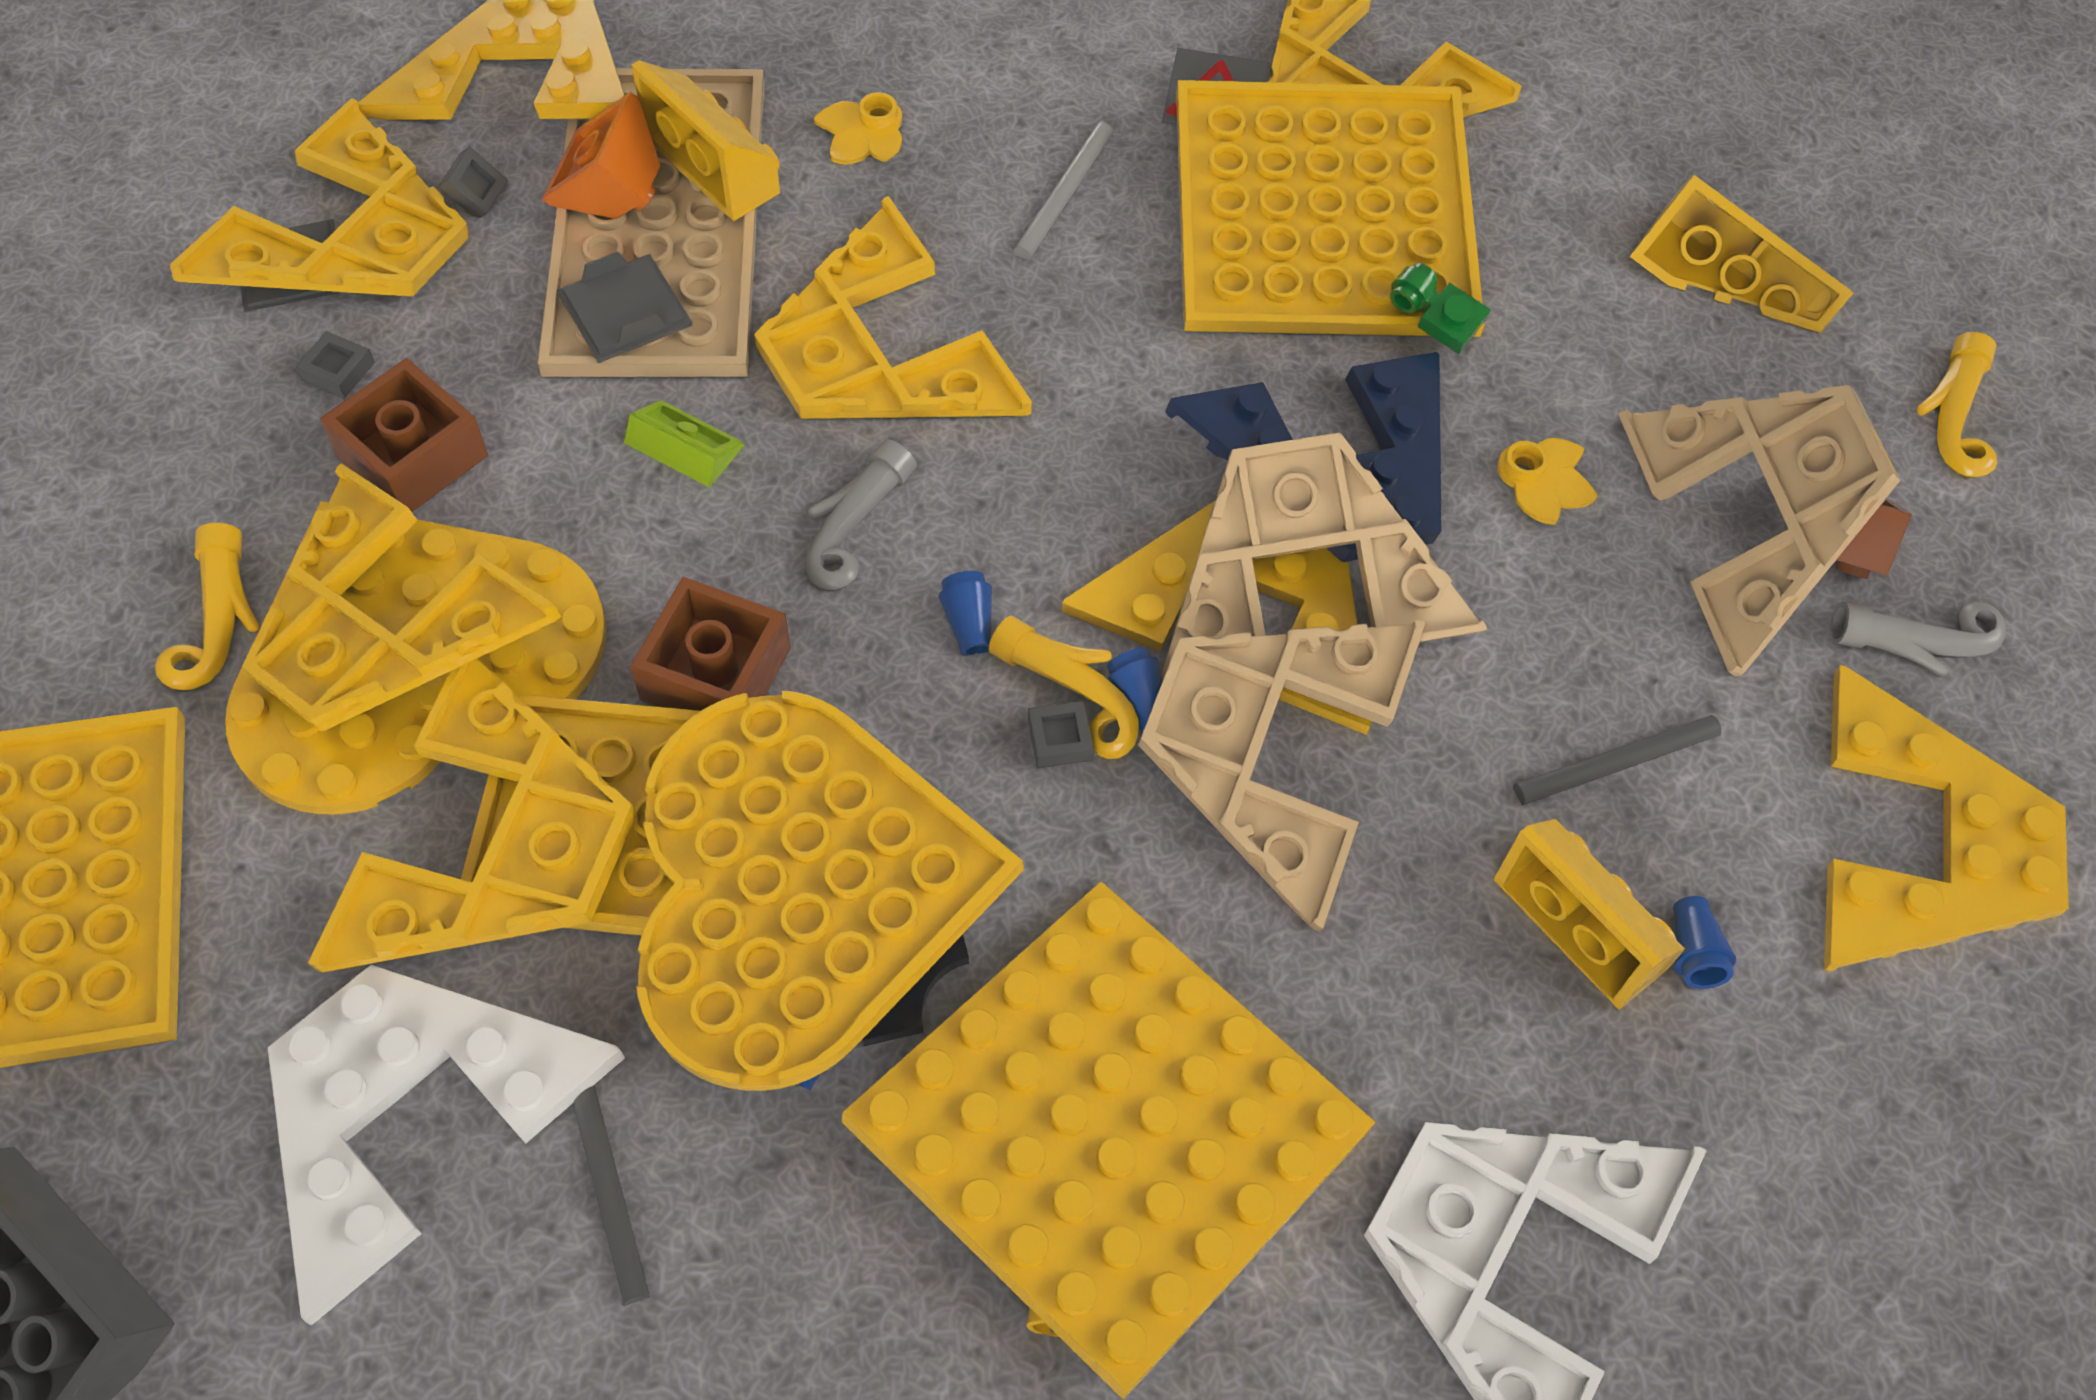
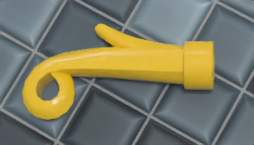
[1916,332,1997,478]
[155,523,260,691]
[989,615,1139,759]

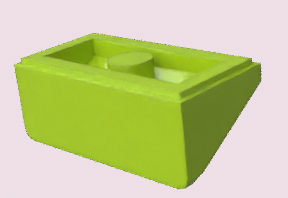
[624,400,745,488]

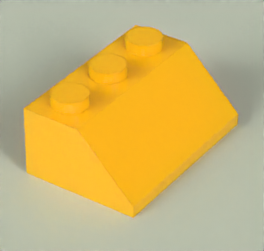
[631,60,780,221]
[1493,819,1685,1010]

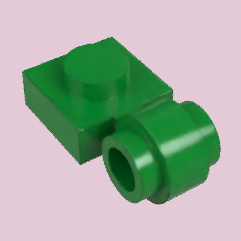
[1390,263,1491,354]

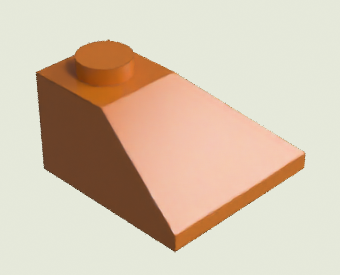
[542,91,661,219]

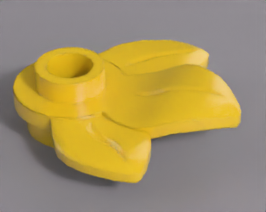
[814,92,903,165]
[1497,438,1598,525]

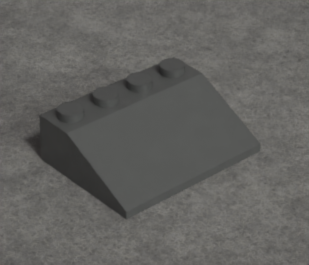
[0,1147,175,1400]

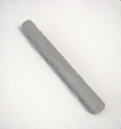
[1013,121,1113,261]

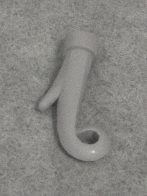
[805,439,917,591]
[1831,601,2007,677]

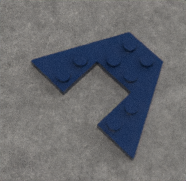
[1165,352,1441,563]

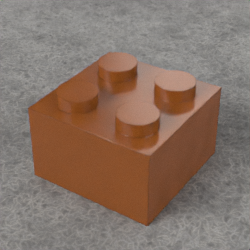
[320,357,489,512]
[630,576,791,711]

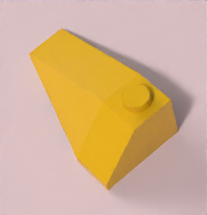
[1629,175,1854,333]

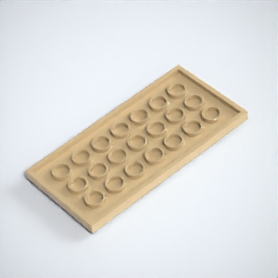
[538,68,765,377]

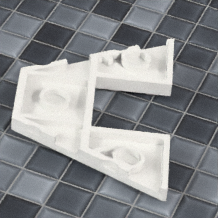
[268,965,625,1326]
[1364,1122,1707,1400]

